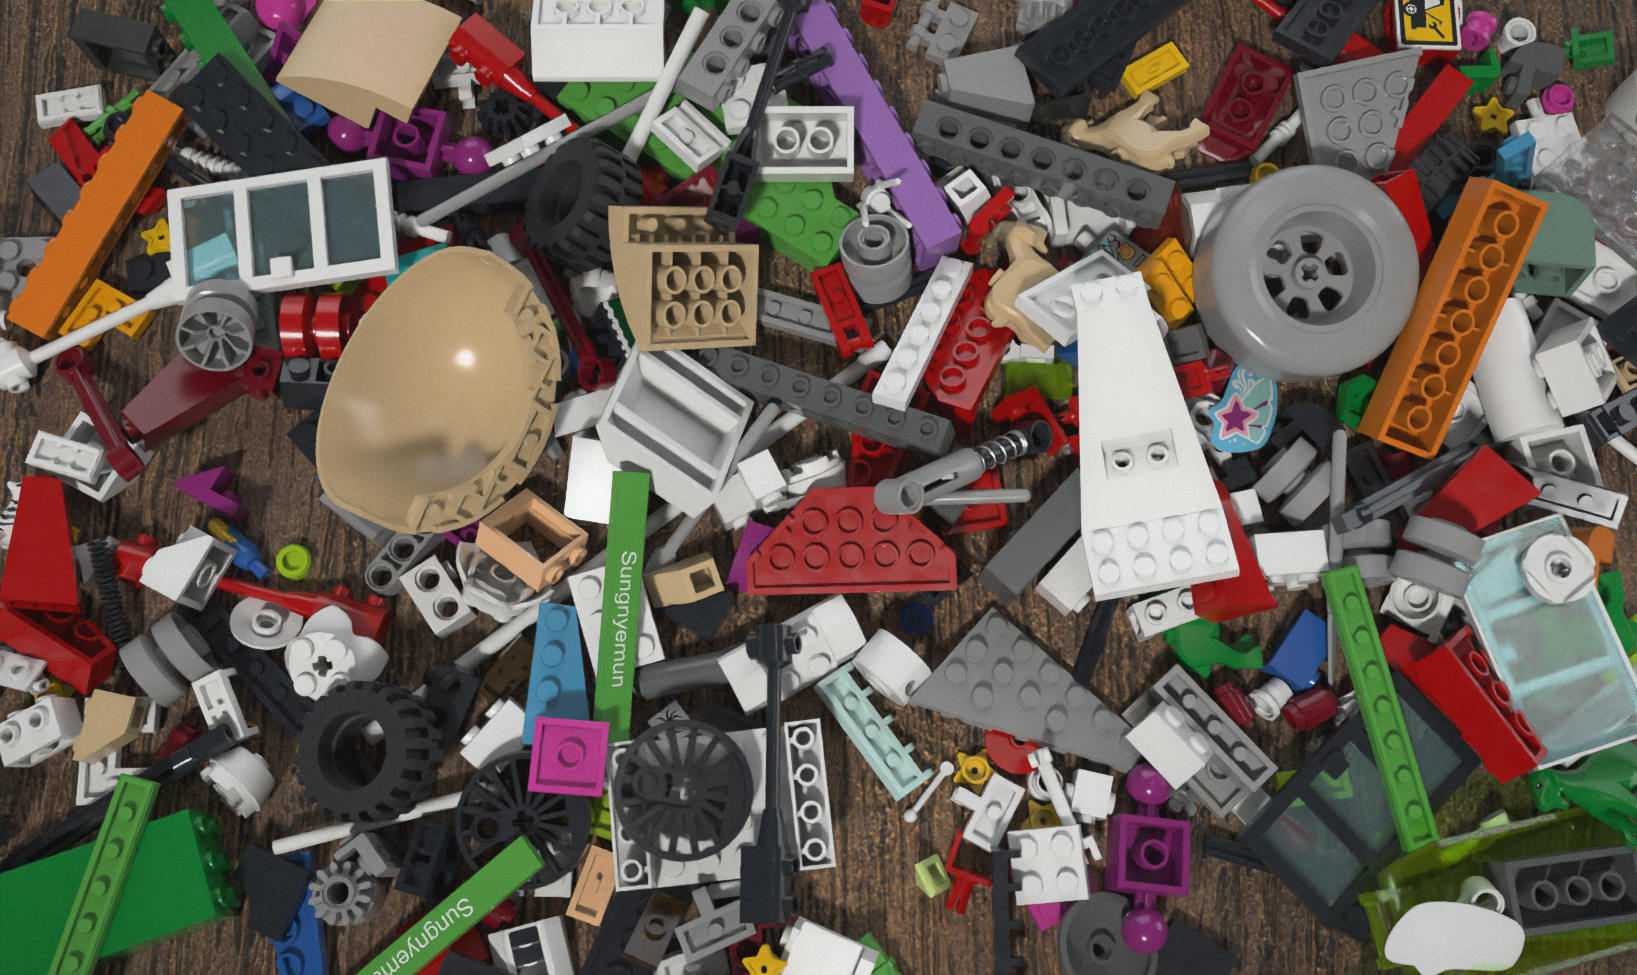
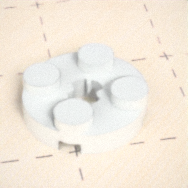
[1517,534,1596,606]

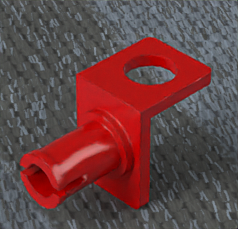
[943,827,992,914]

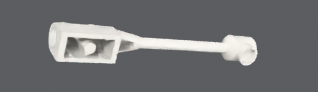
[0,234,239,393]

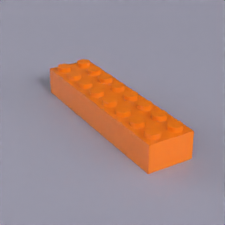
[1357,177,1550,461]

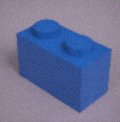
[1260,609,1339,693]

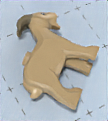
[1060,90,1210,175]
[984,221,1059,354]

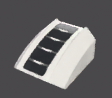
[488,916,576,975]

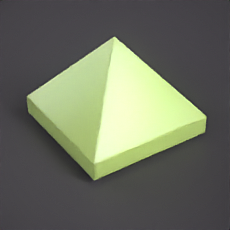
[915,854,952,898]

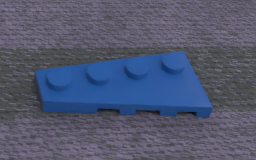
[267,851,329,975]

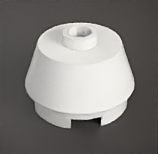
[781,449,847,498]
[200,746,275,819]

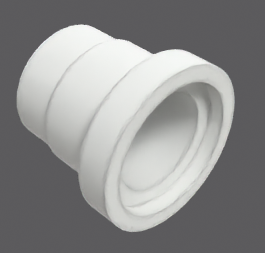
[1497,17,1536,56]
[1248,677,1292,721]
[1027,768,1063,801]

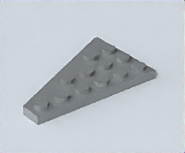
[1293,46,1423,267]
[908,607,1143,774]

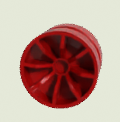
[279,292,357,359]

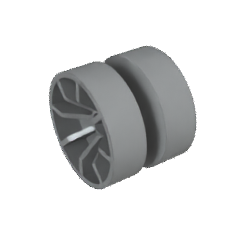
[839,214,913,304]
[175,279,259,371]
[1251,436,1332,528]
[1388,515,1485,599]
[1315,519,1397,589]
[119,611,219,707]

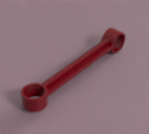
[509,219,617,390]
[53,347,147,483]

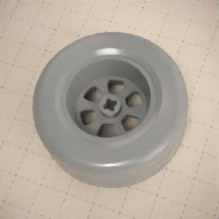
[1192,165,1420,383]

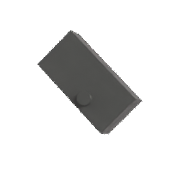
[977,468,1081,608]
[1481,844,1637,937]

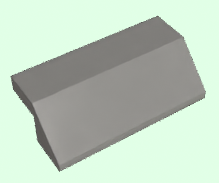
[148,1,276,138]
[1119,664,1278,820]

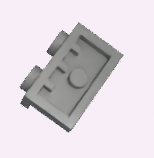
[333,831,402,877]

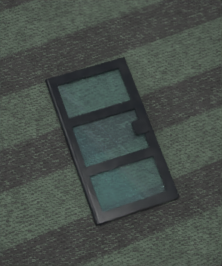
[1237,670,1482,930]

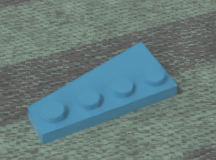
[521,602,590,746]

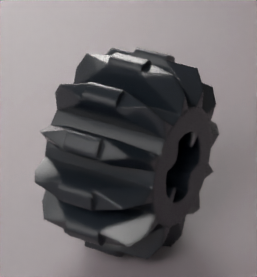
[477,88,532,142]

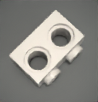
[399,555,477,640]

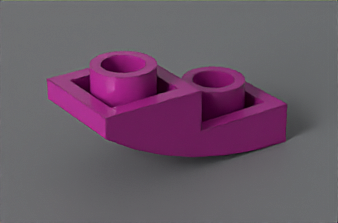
[724,520,775,596]

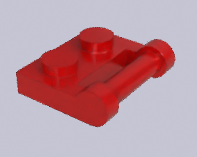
[960,185,1015,258]

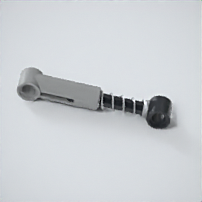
[874,420,1053,514]

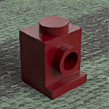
[239,345,284,401]

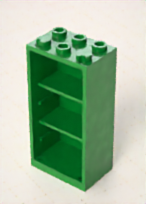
[0,809,241,975]

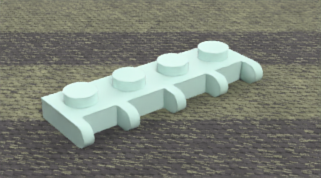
[813,661,935,802]

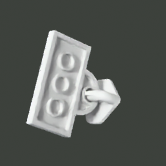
[1014,249,1169,347]

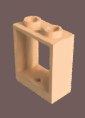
[475,488,589,592]

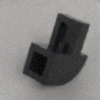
[1260,402,1346,458]

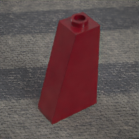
[121,352,247,453]

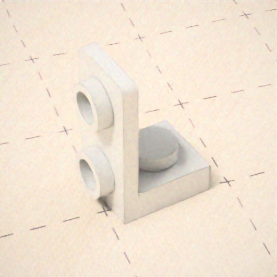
[1126,585,1201,643]

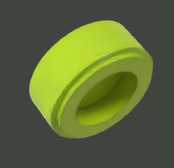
[276,544,314,580]

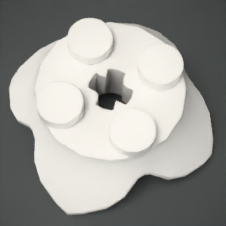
[456,541,554,623]
[284,604,389,701]

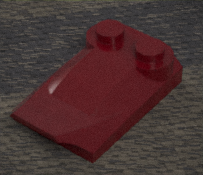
[1198,43,1297,164]

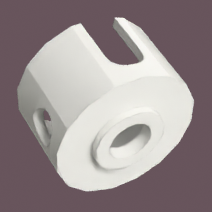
[852,629,932,707]

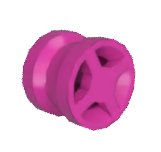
[1460,11,1498,51]

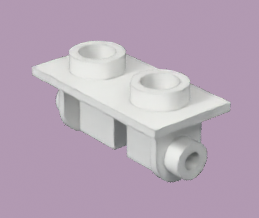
[0,650,50,694]

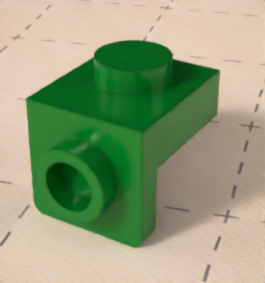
[1565,28,1615,71]
[1457,49,1501,95]
[1335,374,1378,430]

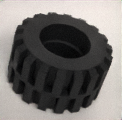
[1406,132,1480,215]

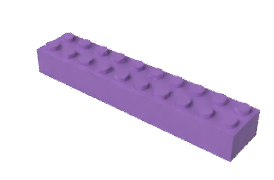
[780,0,963,273]

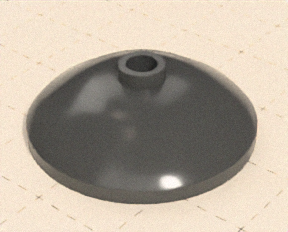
[1057,892,1158,975]

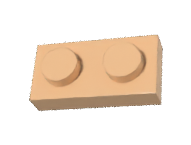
[565,845,616,927]

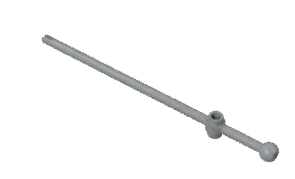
[416,44,765,227]

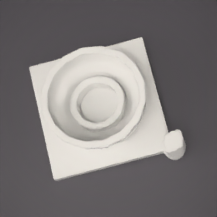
[1380,577,1456,644]

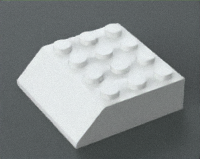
[596,341,754,519]

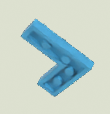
[1435,131,1536,228]

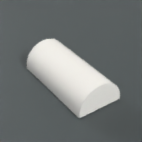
[1473,298,1565,444]

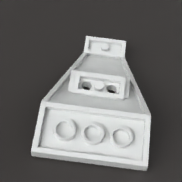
[1071,271,1240,602]

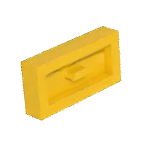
[1121,41,1190,101]

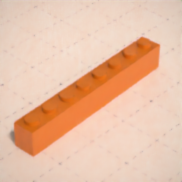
[6,89,192,342]

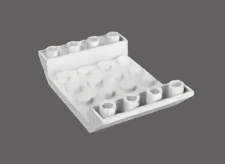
[531,0,666,82]
[606,718,836,892]

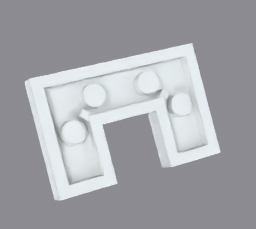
[76,696,161,806]

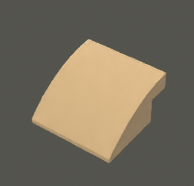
[276,0,462,129]
[608,205,759,352]

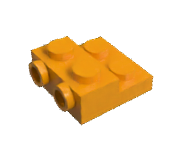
[1134,238,1195,330]

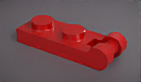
[809,262,874,359]

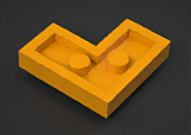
[58,279,156,352]

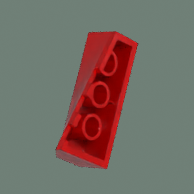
[1190,477,1279,624]
[0,577,117,695]
[1411,623,1548,784]

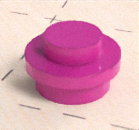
[1540,84,1574,115]

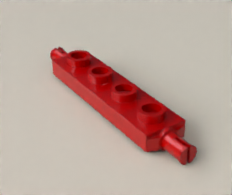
[1053,360,1231,430]

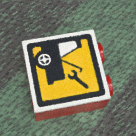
[1382,0,1463,66]

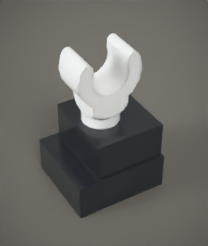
[1205,444,1258,494]

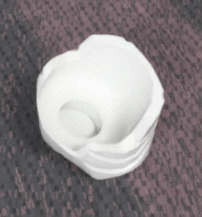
[569,268,620,319]

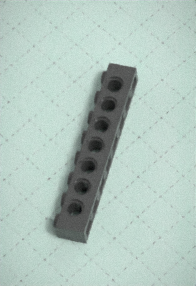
[912,99,1176,230]
[692,347,956,461]

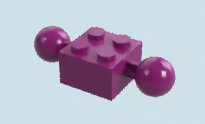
[327,106,493,181]
[1105,762,1191,955]

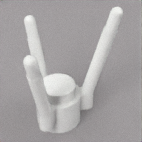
[857,178,912,229]

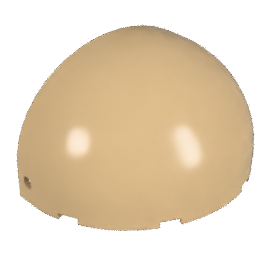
[316,246,561,535]

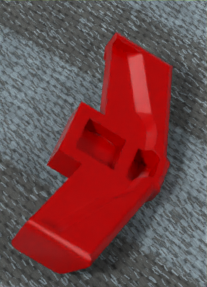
[48,117,167,215]

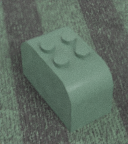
[1436,189,1596,298]

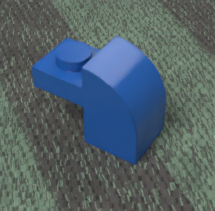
[270,83,331,137]

